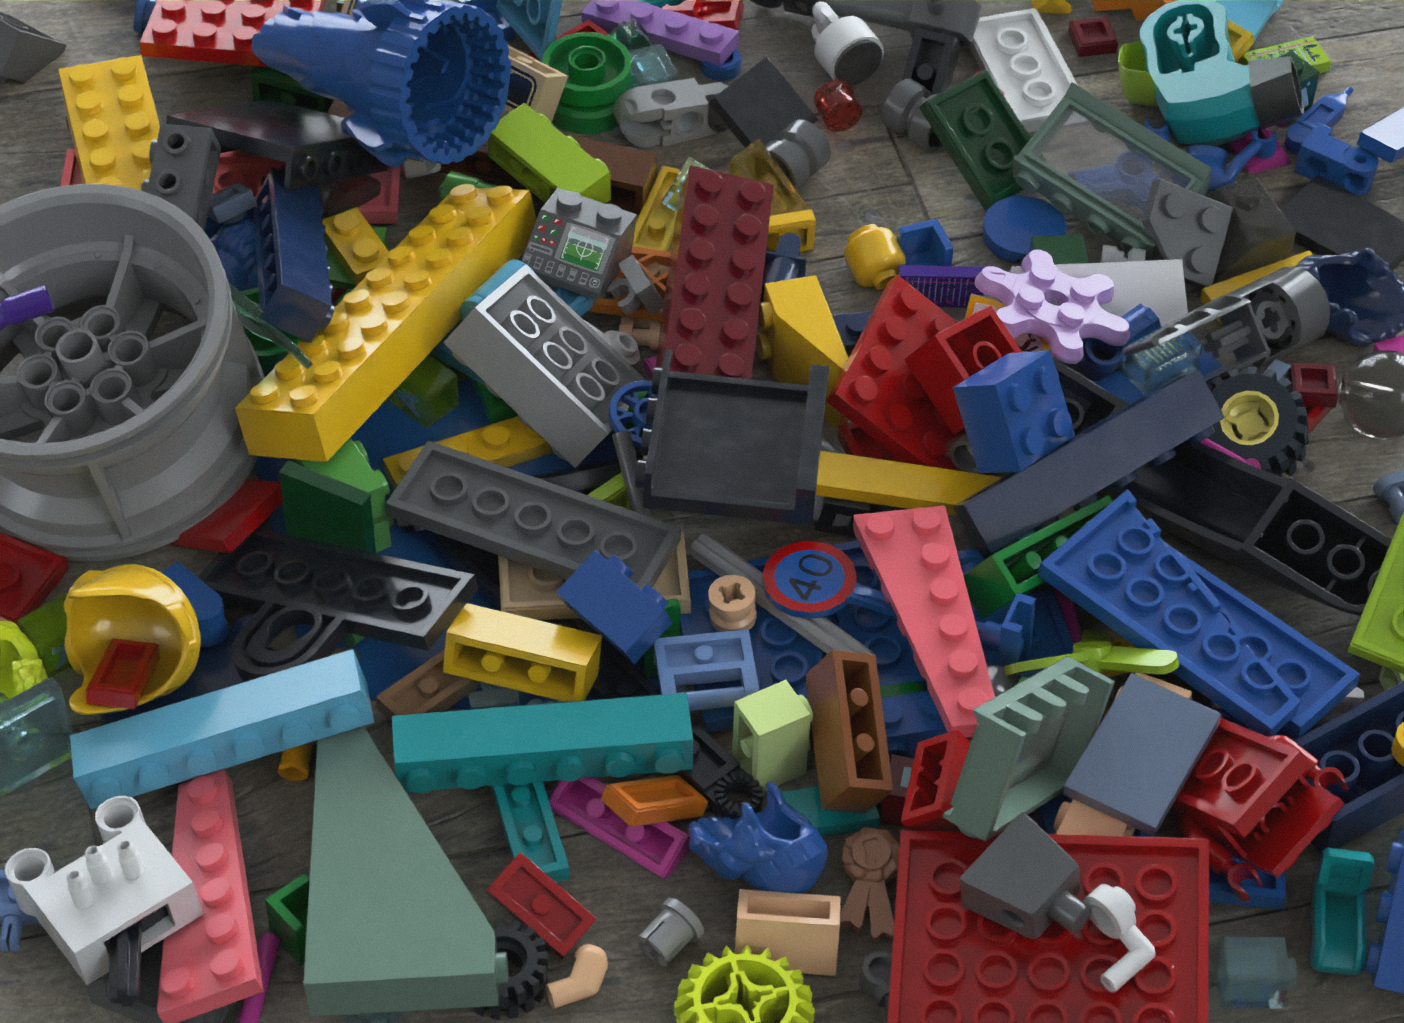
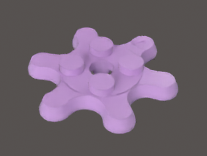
[974,250,1130,364]

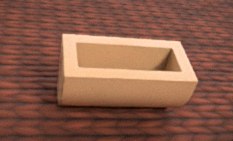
[735,889,841,976]

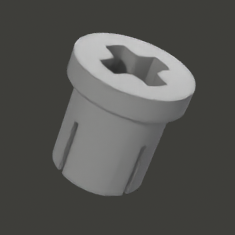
[636,898,705,966]

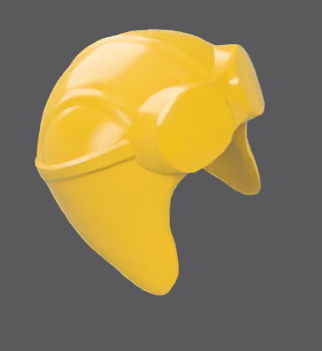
[64,564,201,715]

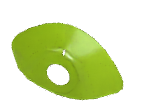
[1118,41,1158,107]

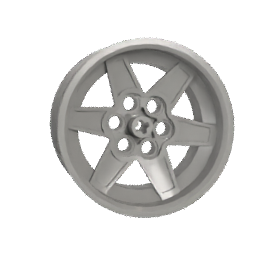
[0,184,265,562]

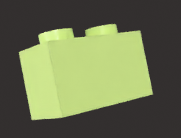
[732,680,813,792]

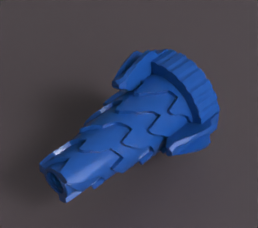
[252,0,511,168]

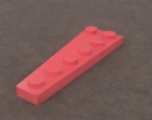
[853,505,995,738]

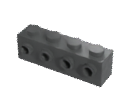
[141,124,221,232]

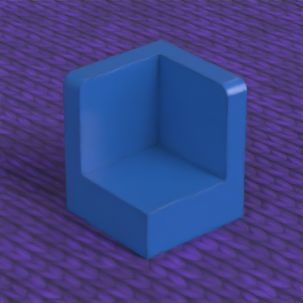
[897,219,953,266]

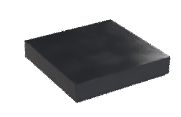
[708,56,818,159]

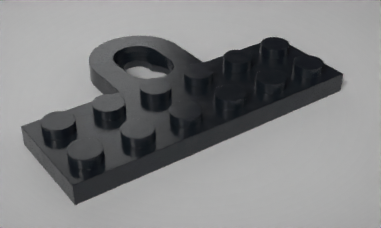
[197,529,478,682]

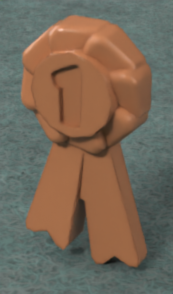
[840,827,900,942]

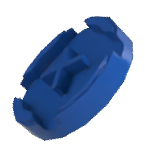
[982,196,1067,263]

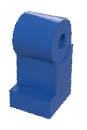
[1294,122,1379,196]
[161,561,230,648]

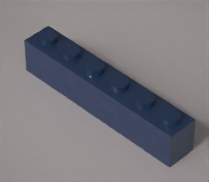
[253,167,335,343]
[953,369,1225,554]

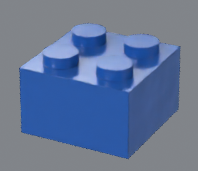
[953,350,1075,473]

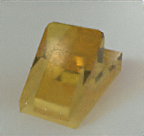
[728,138,808,216]

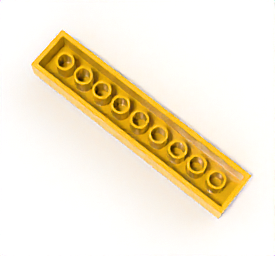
[235,184,537,462]

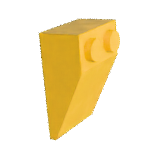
[756,275,848,430]

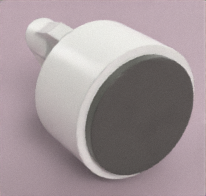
[812,2,884,86]

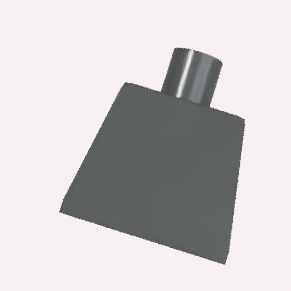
[959,812,1092,939]

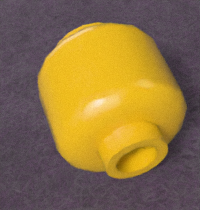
[844,224,906,290]

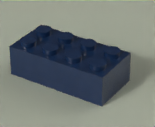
[1294,681,1404,853]

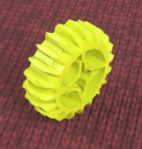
[674,944,815,1023]

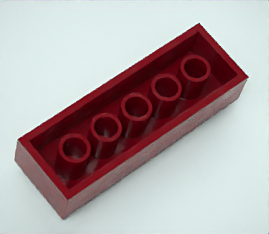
[655,165,774,396]

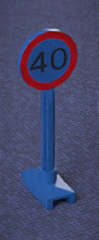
[762,541,1036,676]

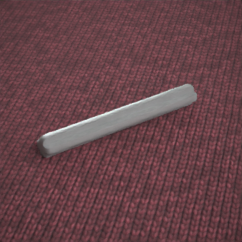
[691,533,875,655]

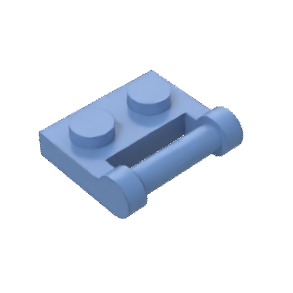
[654,629,760,711]

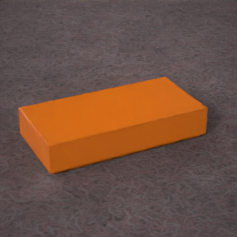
[601,775,708,827]

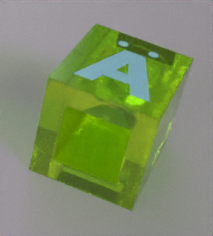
[389,354,459,429]
[17,593,71,679]

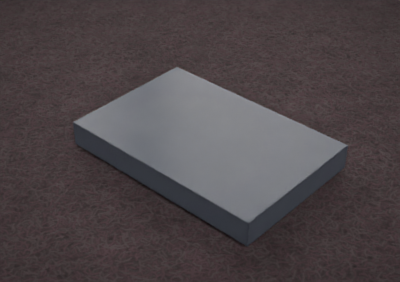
[1063,673,1221,837]

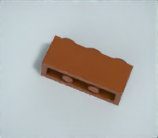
[805,650,893,813]

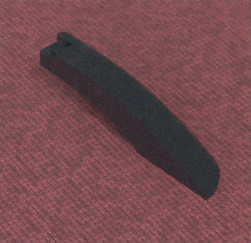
[1053,358,1392,616]

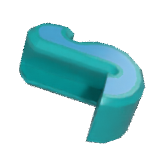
[1309,848,1375,977]

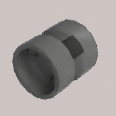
[881,79,943,152]
[753,119,831,196]

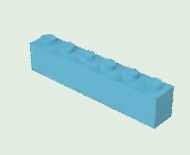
[70,649,374,809]

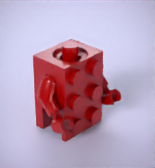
[1170,718,1348,902]

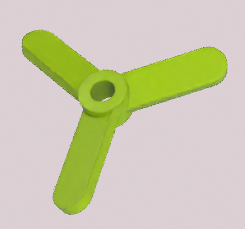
[1004,629,1180,676]

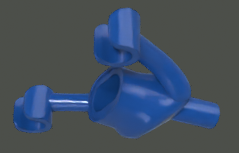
[1145,119,1277,197]

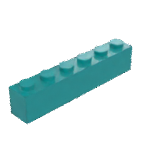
[392,693,693,793]

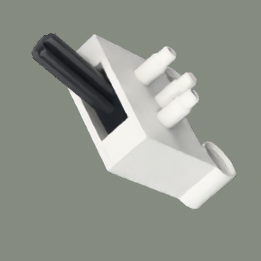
[5,796,204,1007]

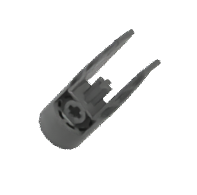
[1123,266,1330,391]

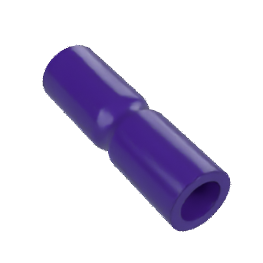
[0,284,55,331]

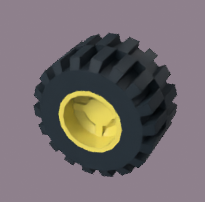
[1207,367,1309,478]

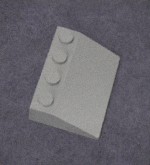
[443,264,646,468]

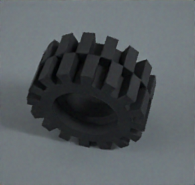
[474,919,549,1020]

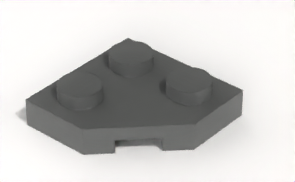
[1142,179,1233,289]

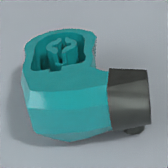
[1140,0,1304,146]

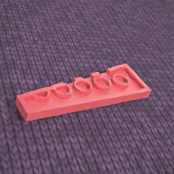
[157,769,264,1023]

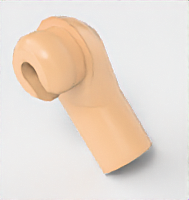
[545,944,608,1009]

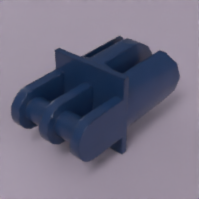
[760,233,807,303]

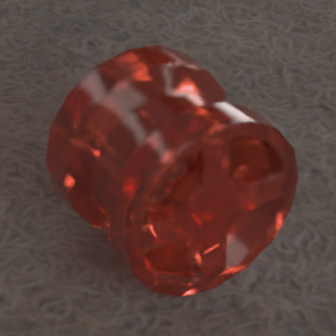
[814,80,862,132]

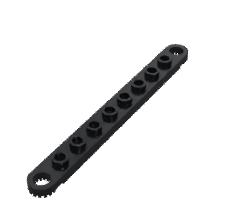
[436,533,764,819]

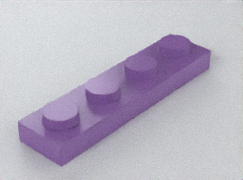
[581,0,740,66]

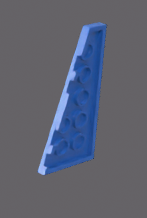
[1038,489,1300,736]

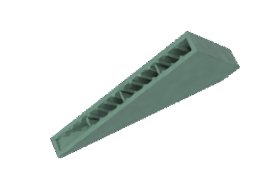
[304,726,508,1017]

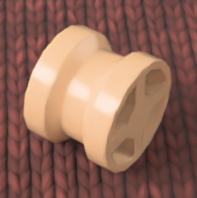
[708,575,757,632]

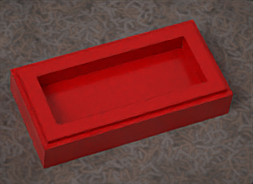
[86,638,160,709]

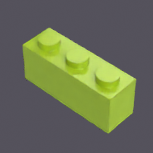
[487,103,611,204]

